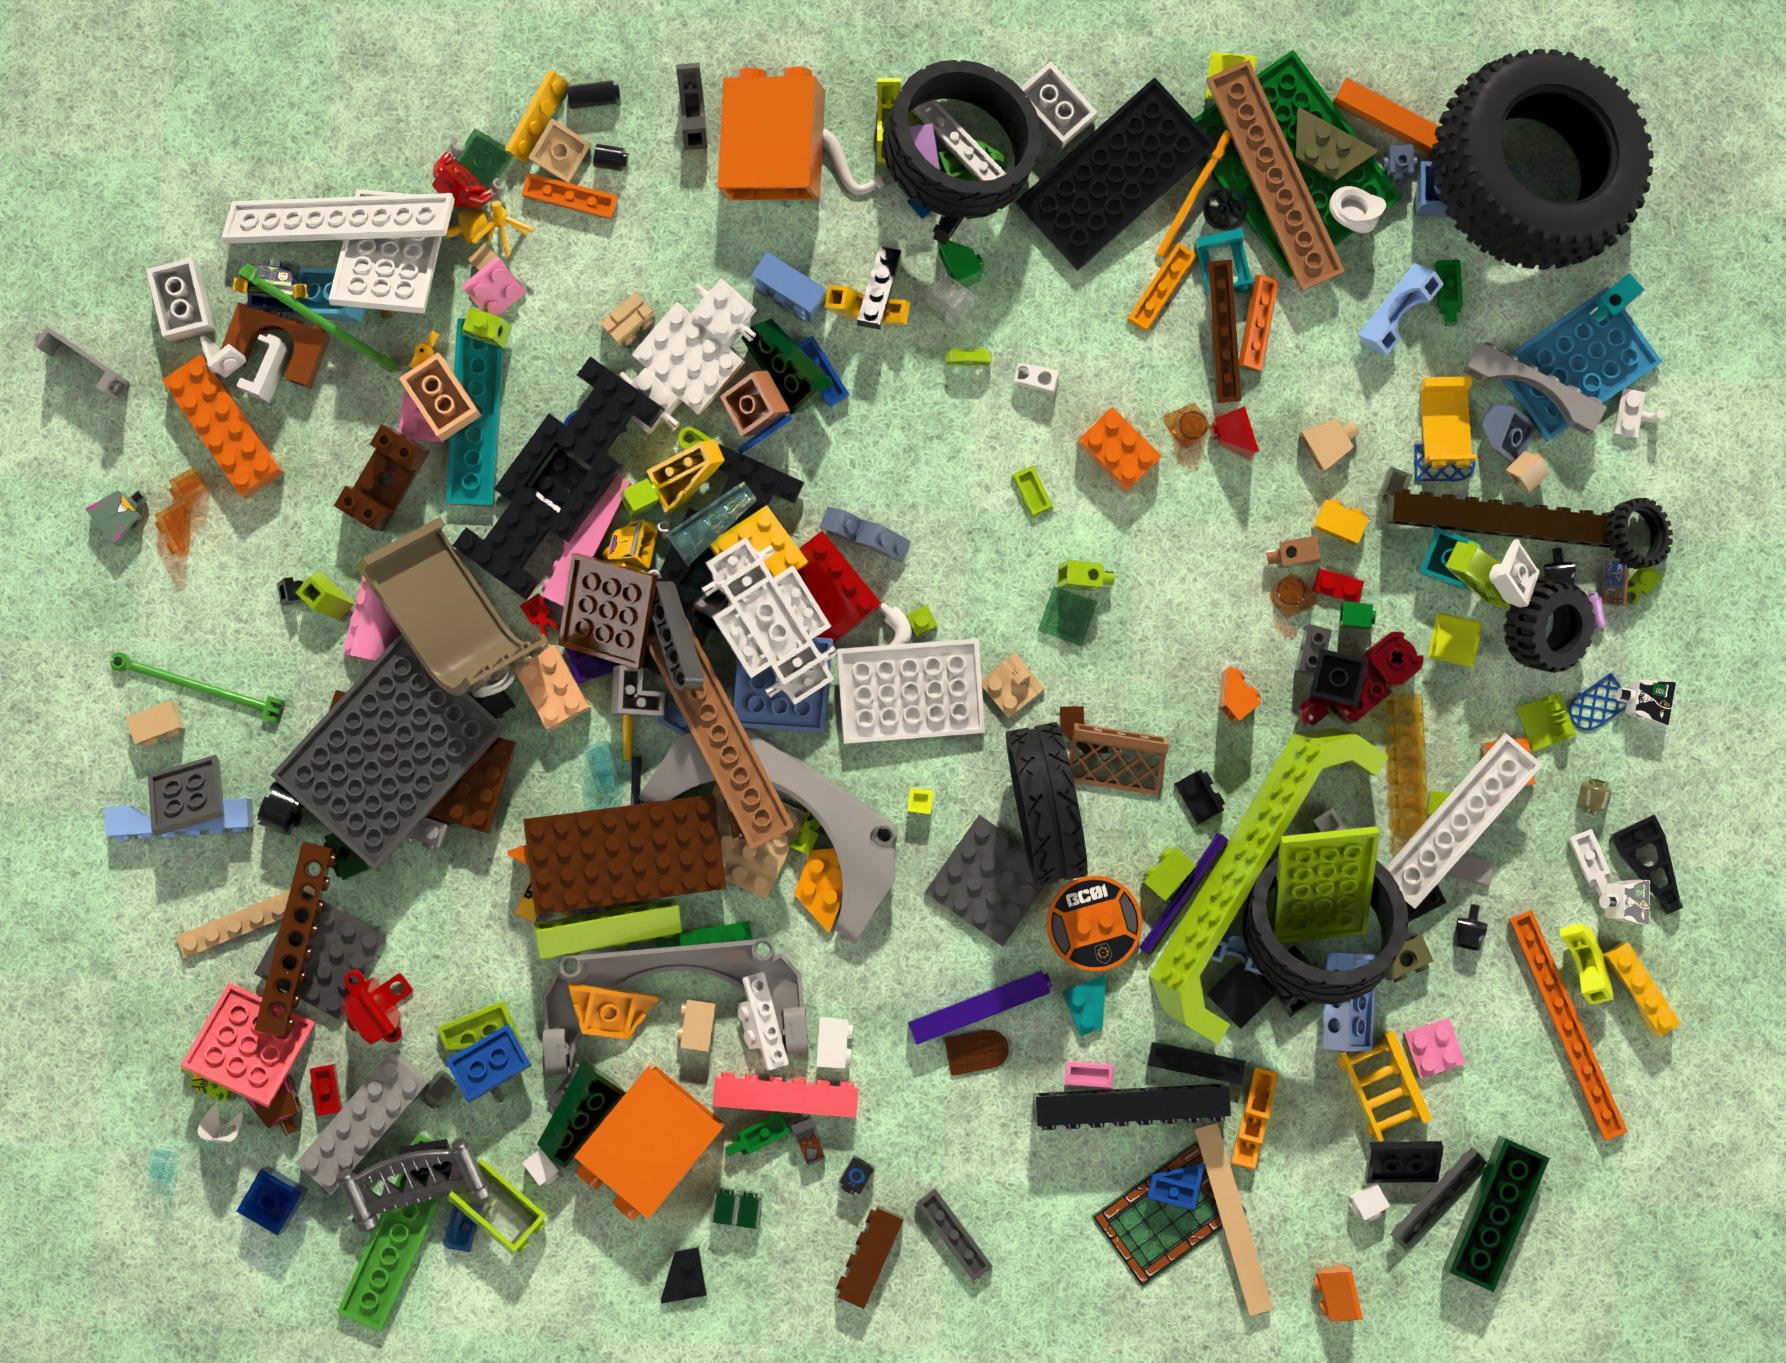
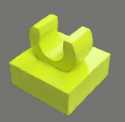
[907,787,934,814]

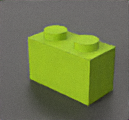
[1142,847,1197,901]

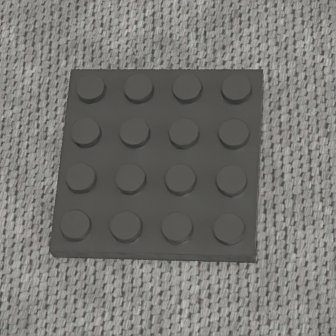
[925,815,1046,947]
[254,890,386,1019]

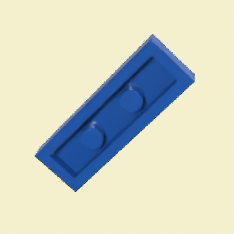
[798,336,850,408]

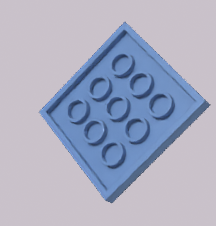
[732,637,833,733]

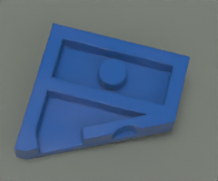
[1147,1164,1204,1210]

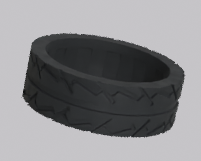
[882,60,1042,219]
[1006,722,1088,886]
[1242,853,1408,1005]

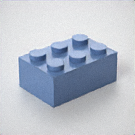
[751,252,826,322]

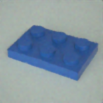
[445,1024,532,1103]

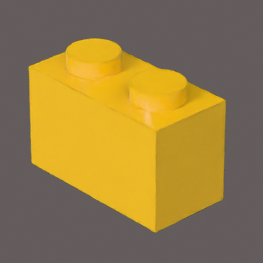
[1312,499,1369,546]

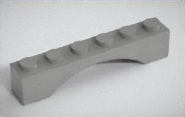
[1463,342,1607,436]

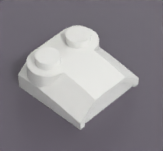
[1489,539,1540,608]

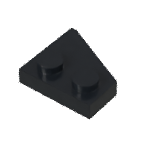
[661,1246,707,1304]

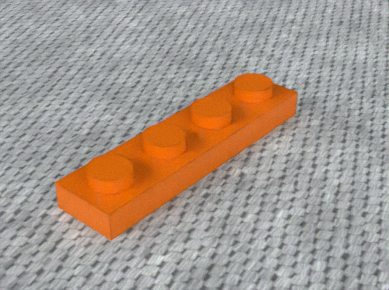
[522,173,618,220]
[1239,274,1279,372]

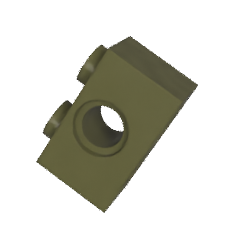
[1375,935,1434,983]

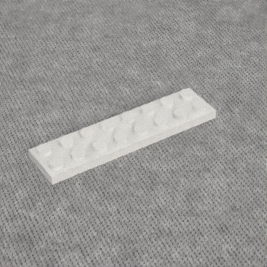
[1385,733,1542,908]

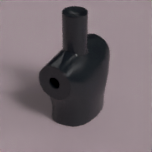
[1544,547,1576,585]
[1455,904,1488,951]

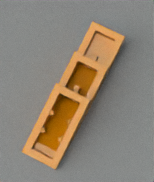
[1230,1067,1278,1170]

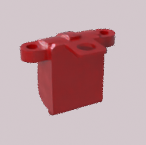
[342,969,413,1045]

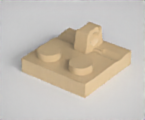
[527,118,591,183]
[982,653,1045,719]

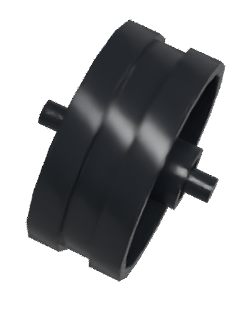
[1203,188,1248,230]

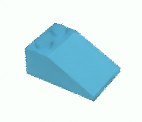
[290,268,365,322]

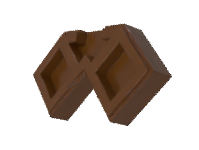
[1060,706,1108,754]

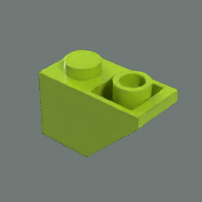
[620,478,659,517]
[296,571,355,621]

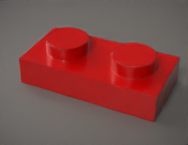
[1312,568,1364,603]
[310,1064,342,1116]

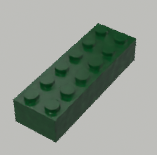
[1443,1136,1550,1292]

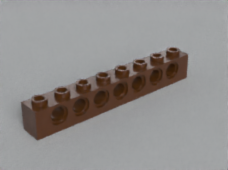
[254,842,336,1037]

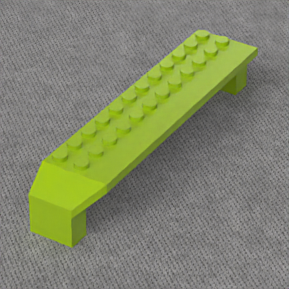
[1149,728,1389,1045]

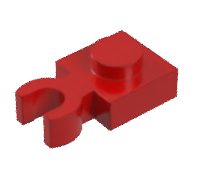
[520,593,558,637]

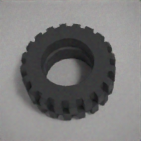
[1504,579,1595,673]

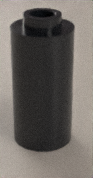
[567,80,620,109]

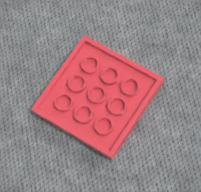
[181,983,315,1108]

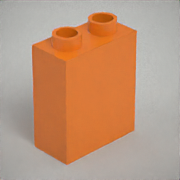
[718,67,826,201]
[574,1063,725,1221]

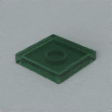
[455,128,513,190]
[1037,586,1097,647]

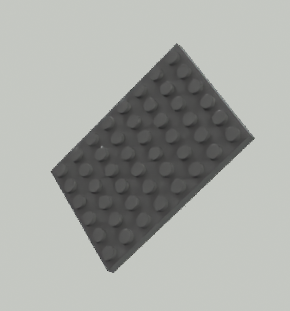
[271,633,506,871]

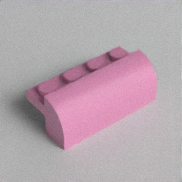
[342,575,402,662]

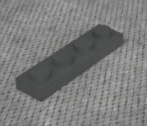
[916,1188,993,1281]

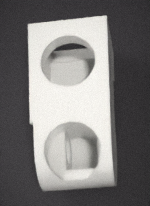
[1013,363,1059,395]

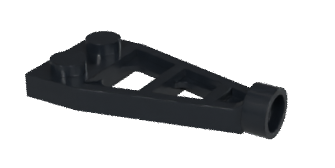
[1610,814,1684,915]

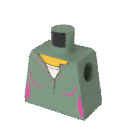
[85,490,148,546]

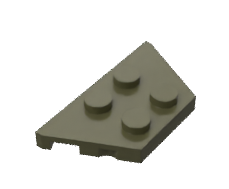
[1294,107,1378,182]

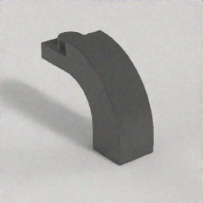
[676,63,708,150]

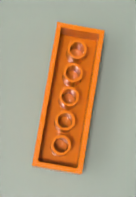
[162,354,285,499]

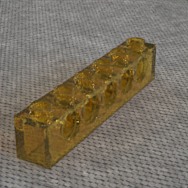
[1386,694,1429,837]

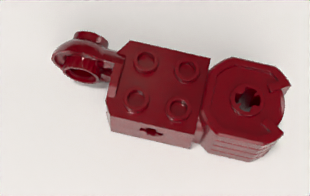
[1297,631,1424,727]

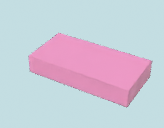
[1064,1061,1114,1089]

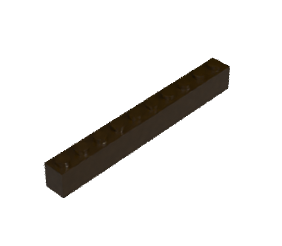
[1386,489,1612,548]

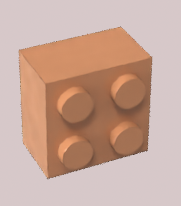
[720,371,789,437]

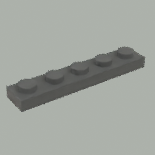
[1390,1147,1487,1250]

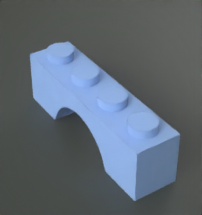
[1358,263,1444,356]

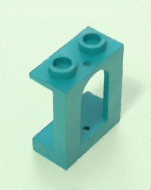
[1194,228,1255,297]

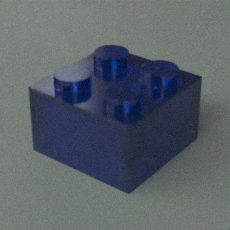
[236,1166,309,1236]

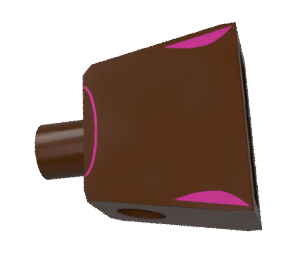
[246,1074,303,1136]

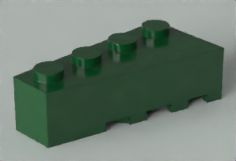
[741,319,835,415]
[537,1059,626,1168]

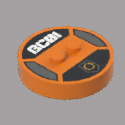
[1046,876,1142,971]

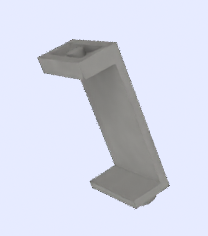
[34,326,129,401]

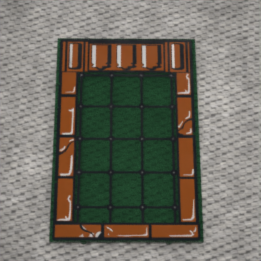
[1092,1140,1246,1287]

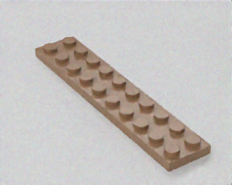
[1206,60,1345,292]
[647,618,795,850]

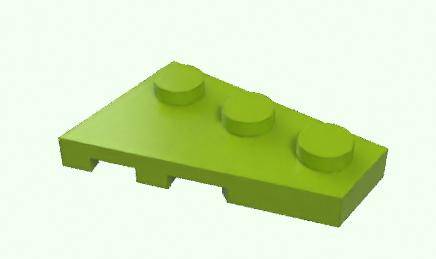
[437,999,522,1050]

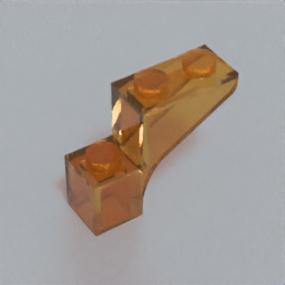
[154,467,210,558]

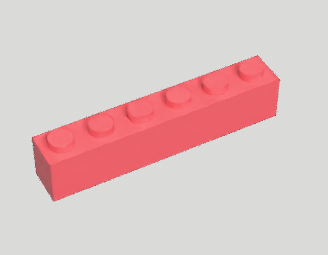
[713,1072,859,1118]

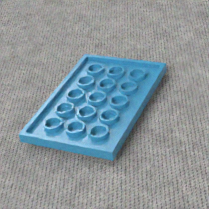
[1502,287,1662,442]

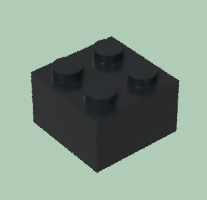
[1309,649,1368,708]

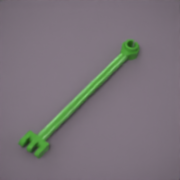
[238,263,397,373]
[110,652,285,723]

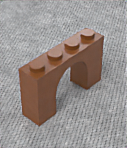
[220,302,331,389]

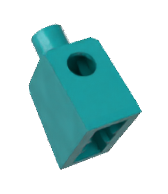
[1589,273,1645,324]

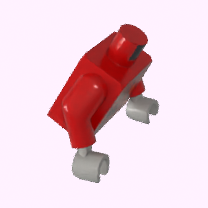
[432,139,507,210]

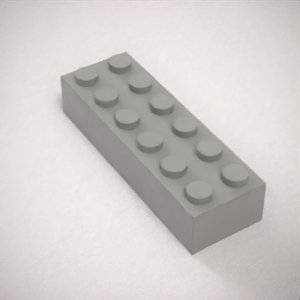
[295,1051,431,1195]

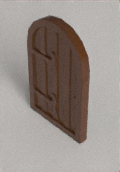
[944,1030,1009,1076]

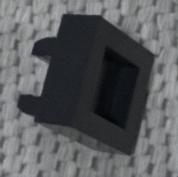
[277,577,303,606]

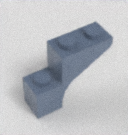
[819,507,911,562]

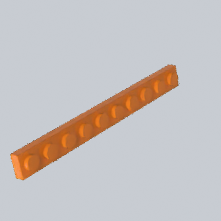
[1508,910,1628,1141]

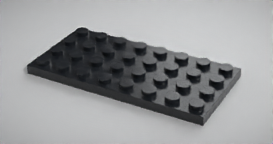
[1016,77,1217,272]

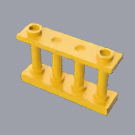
[1337,1029,1433,1142]

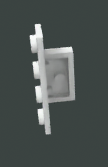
[737,972,788,1070]

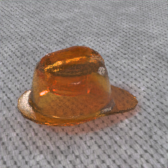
[1163,403,1210,448]
[1269,573,1317,619]

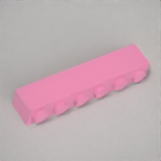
[541,476,632,607]

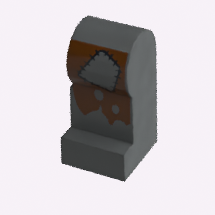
[791,1116,826,1165]

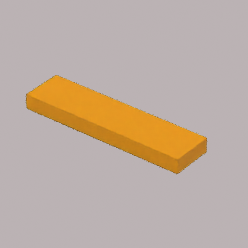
[1127,243,1197,332]

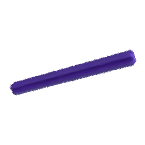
[1140,833,1228,955]

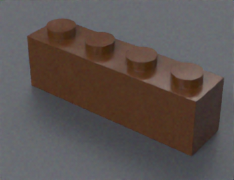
[835,1205,904,1309]

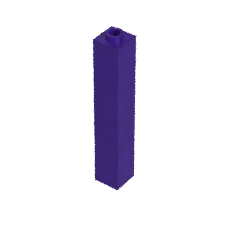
[908,970,1053,1045]

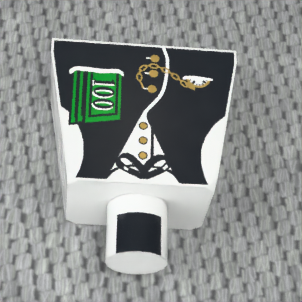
[1616,680,1677,727]
[1599,879,1650,925]

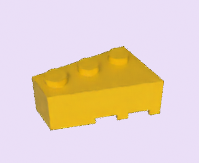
[646,439,725,513]

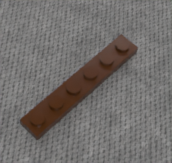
[1207,259,1241,403]

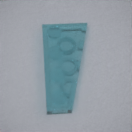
[666,481,757,566]

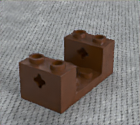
[334,424,431,531]

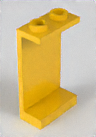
[1420,376,1477,468]

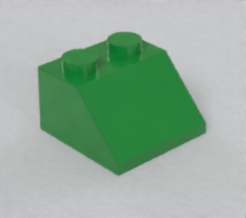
[937,240,984,292]

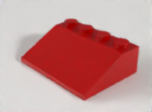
[797,530,881,645]

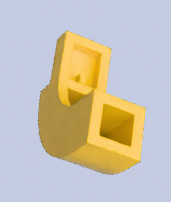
[824,285,911,326]

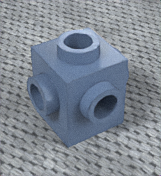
[1382,144,1417,182]

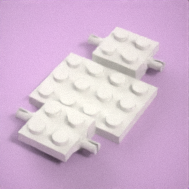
[619,278,757,434]
[702,537,838,705]

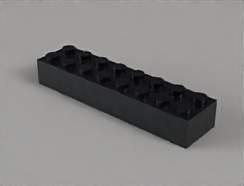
[1033,1083,1231,1130]

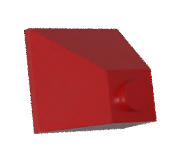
[1210,406,1259,460]

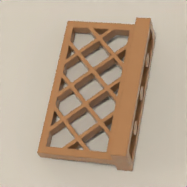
[1069,723,1169,795]

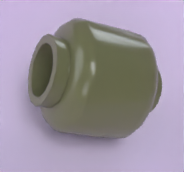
[1578,778,1612,815]

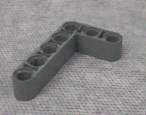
[651,581,704,690]

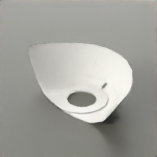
[198,1102,243,1143]

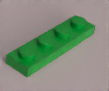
[656,921,753,948]

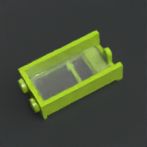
[447,1159,546,1256]

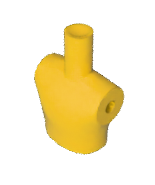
[447,209,489,243]
[408,330,440,369]

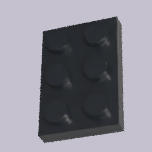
[1365,1141,1444,1183]

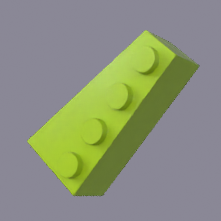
[1445,541,1511,610]

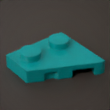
[1062,975,1106,1036]

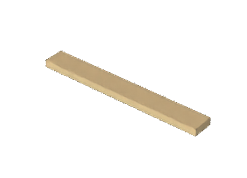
[1194,1122,1273,1316]

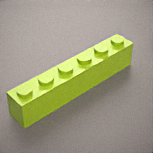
[533,898,682,960]

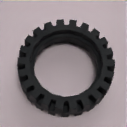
[1606,497,1673,569]

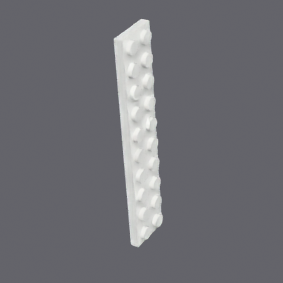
[222,193,455,244]

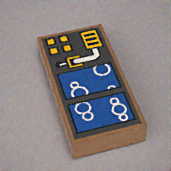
[1601,558,1629,606]

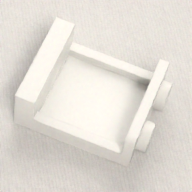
[237,334,291,403]

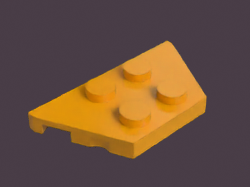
[794,848,843,932]
[568,982,659,1040]

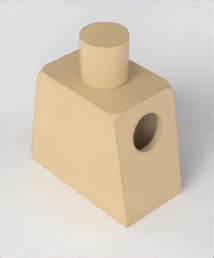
[1299,419,1360,473]

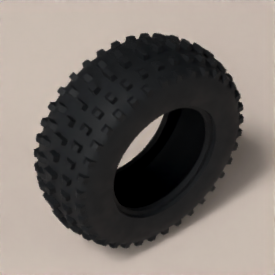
[1432,49,1654,270]

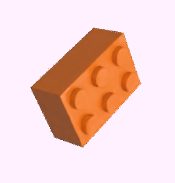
[1077,407,1162,493]

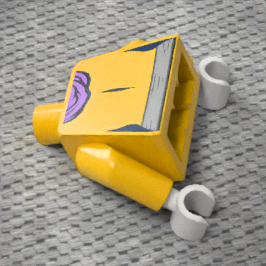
[602,519,672,579]

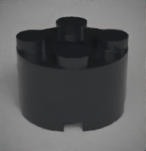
[257,781,305,835]

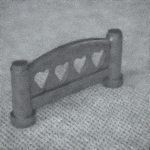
[337,1139,492,1232]

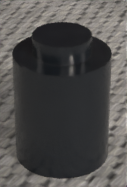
[593,144,629,171]

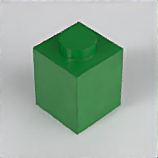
[1339,601,1376,630]

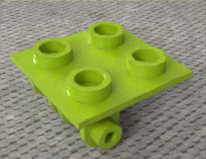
[1516,691,1577,752]

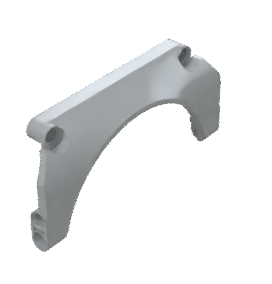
[639,728,898,943]
[542,939,809,1075]

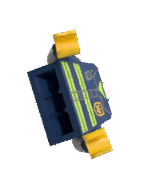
[232,259,308,312]

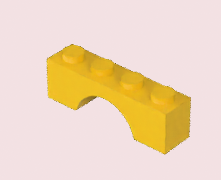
[1603,942,1681,1037]

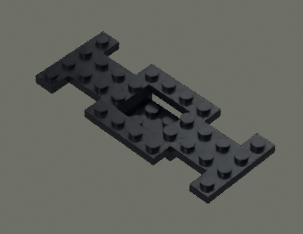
[452,356,665,600]
[643,444,805,676]

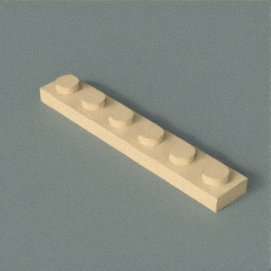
[176,885,315,958]

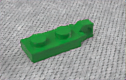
[1435,260,1463,326]
[725,1111,791,1157]

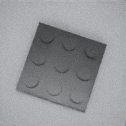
[148,755,224,836]

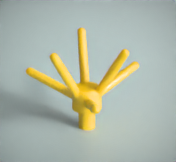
[472,201,535,257]

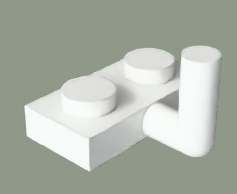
[1613,388,1666,439]

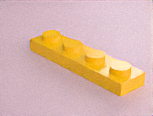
[505,70,569,163]

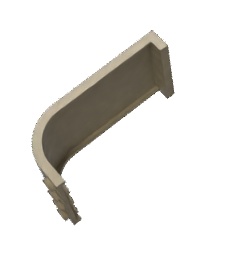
[357,517,548,696]

